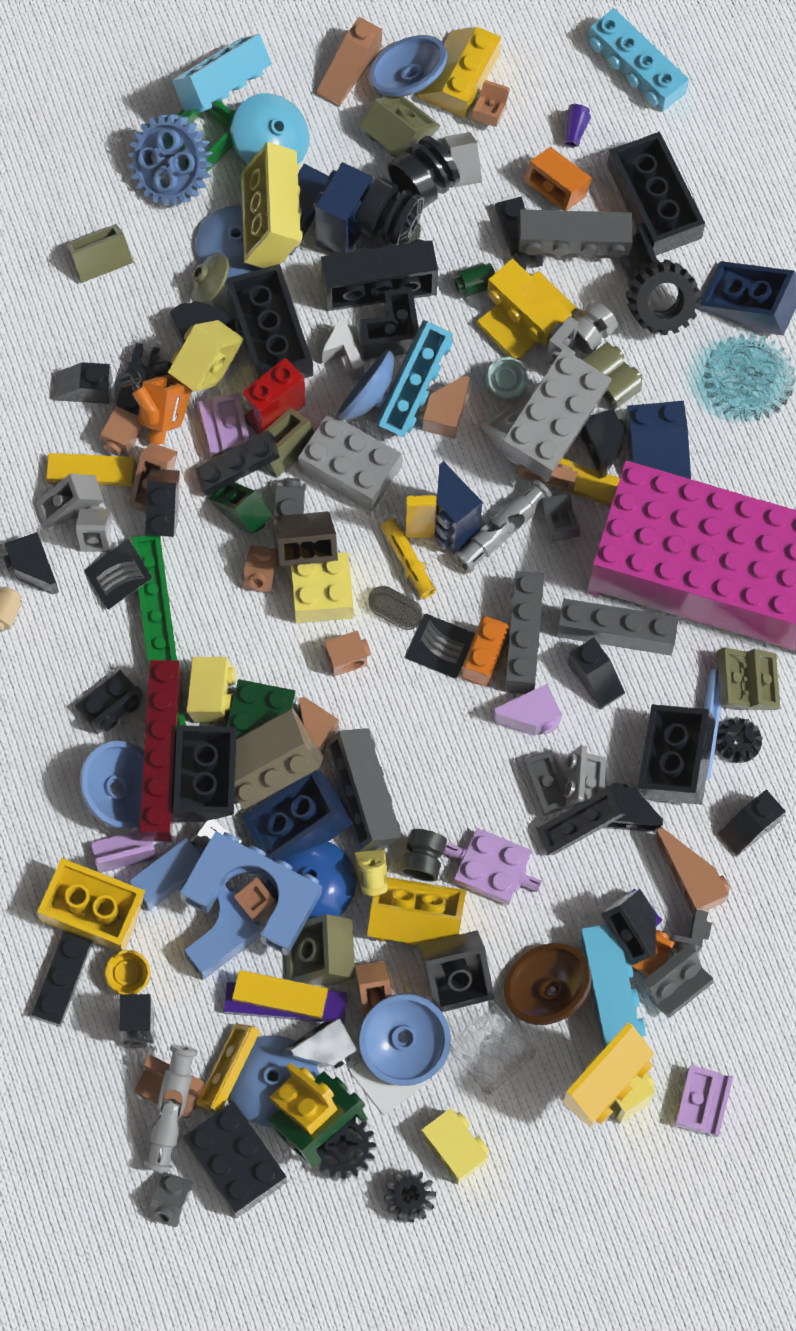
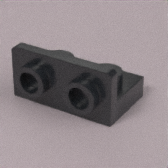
[75,669,143,734]

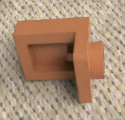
[471,80,510,127]
[243,545,278,593]

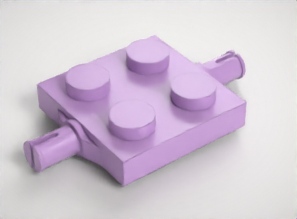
[444,828,542,906]

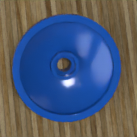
[266,841,356,920]

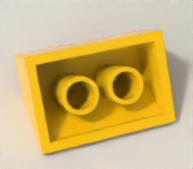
[416,27,502,118]
[37,858,145,952]
[367,877,466,946]
[563,1022,654,1128]

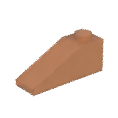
[316,17,382,107]
[654,828,730,916]

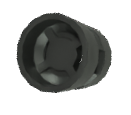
[400,829,447,882]

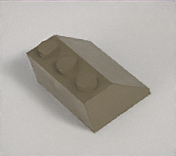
[234,707,323,810]

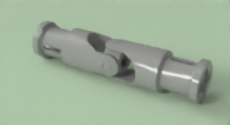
[453,479,552,573]
[144,1044,198,1172]

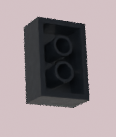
[637,704,716,805]
[183,1101,288,1218]

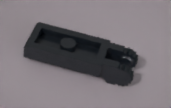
[495,196,543,270]
[115,343,160,415]

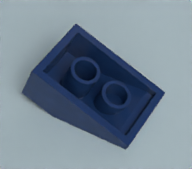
[700,261,796,336]
[624,401,691,479]
[242,770,353,862]

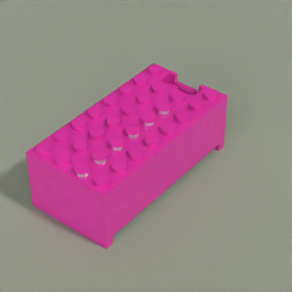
[587,460,796,651]

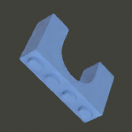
[180,831,322,956]
[129,838,262,980]

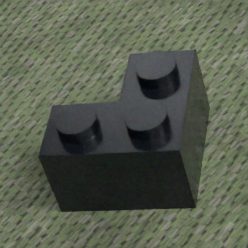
[360,287,419,359]

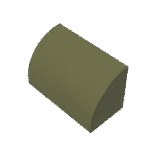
[65,223,133,283]
[262,407,314,478]

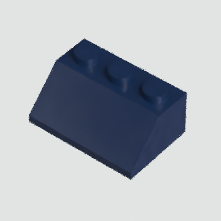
[434,461,483,555]

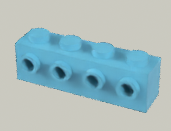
[588,8,689,112]
[172,34,272,113]
[375,319,453,437]
[580,924,646,1050]

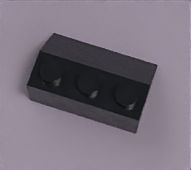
[173,725,237,822]

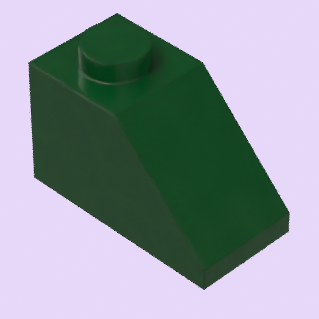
[208,482,273,535]

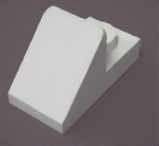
[322,317,364,381]

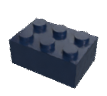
[313,162,372,253]

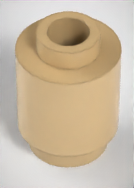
[0,587,22,632]

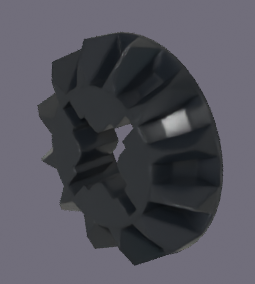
[716,716,763,763]

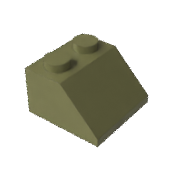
[359,96,441,158]
[286,914,355,985]

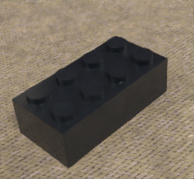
[607,131,705,256]
[321,239,438,311]
[226,264,313,380]

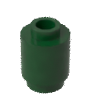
[454,262,495,297]

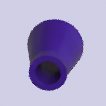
[563,104,591,147]

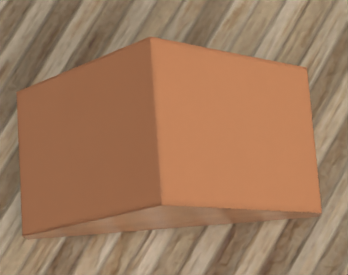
[299,697,339,752]

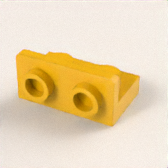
[270,1063,338,1135]

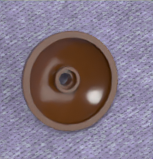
[504,943,592,1025]

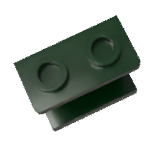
[268,1071,368,1169]

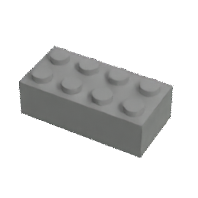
[499,349,612,481]

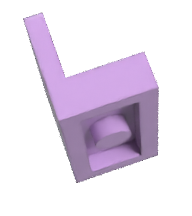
[91,830,157,873]

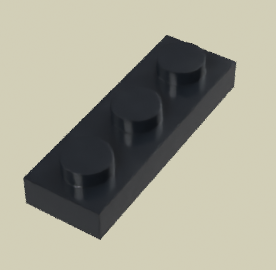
[195,430,280,496]
[536,787,626,856]
[32,931,93,1027]

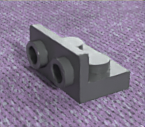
[643,944,714,1018]

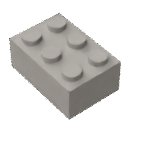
[298,412,402,512]

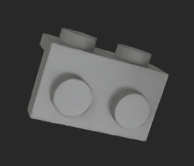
[546,316,579,369]
[564,745,606,809]

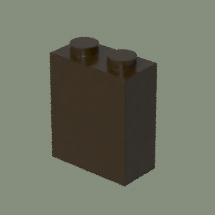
[272,511,338,566]

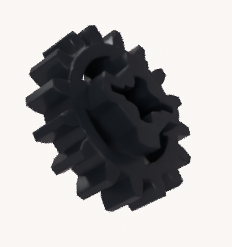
[316,1116,376,1182]

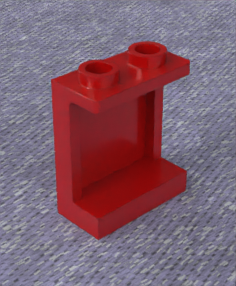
[243,358,305,435]

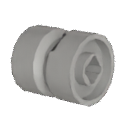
[574,301,618,354]

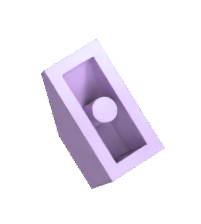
[493,684,562,736]

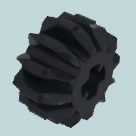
[384,1169,436,1224]

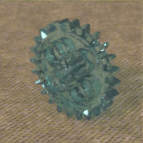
[703,333,796,422]

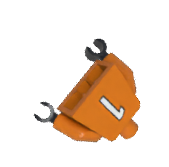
[118,361,192,444]

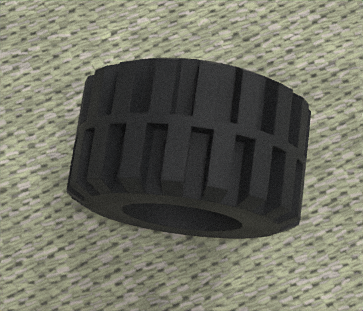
[626,259,701,335]

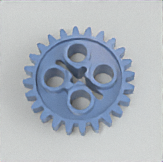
[128,114,213,206]

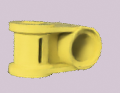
[354,849,388,896]

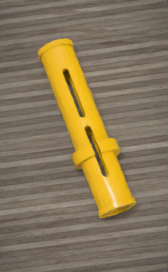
[380,518,437,599]

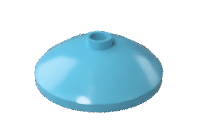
[230,93,310,164]

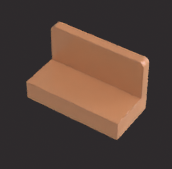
[135,1054,205,1119]

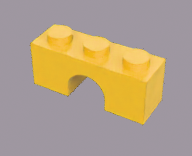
[487,258,572,347]

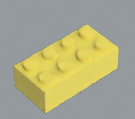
[241,142,302,268]

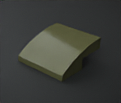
[717,647,780,710]

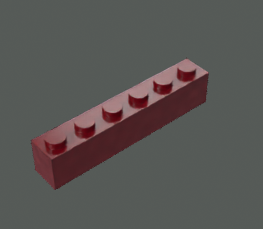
[140,660,181,842]

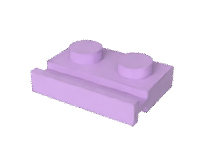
[198,393,250,457]
[675,1065,733,1137]

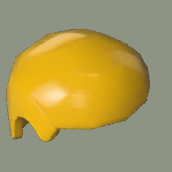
[104,950,151,995]

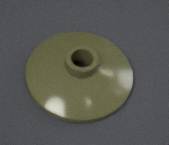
[190,252,229,304]

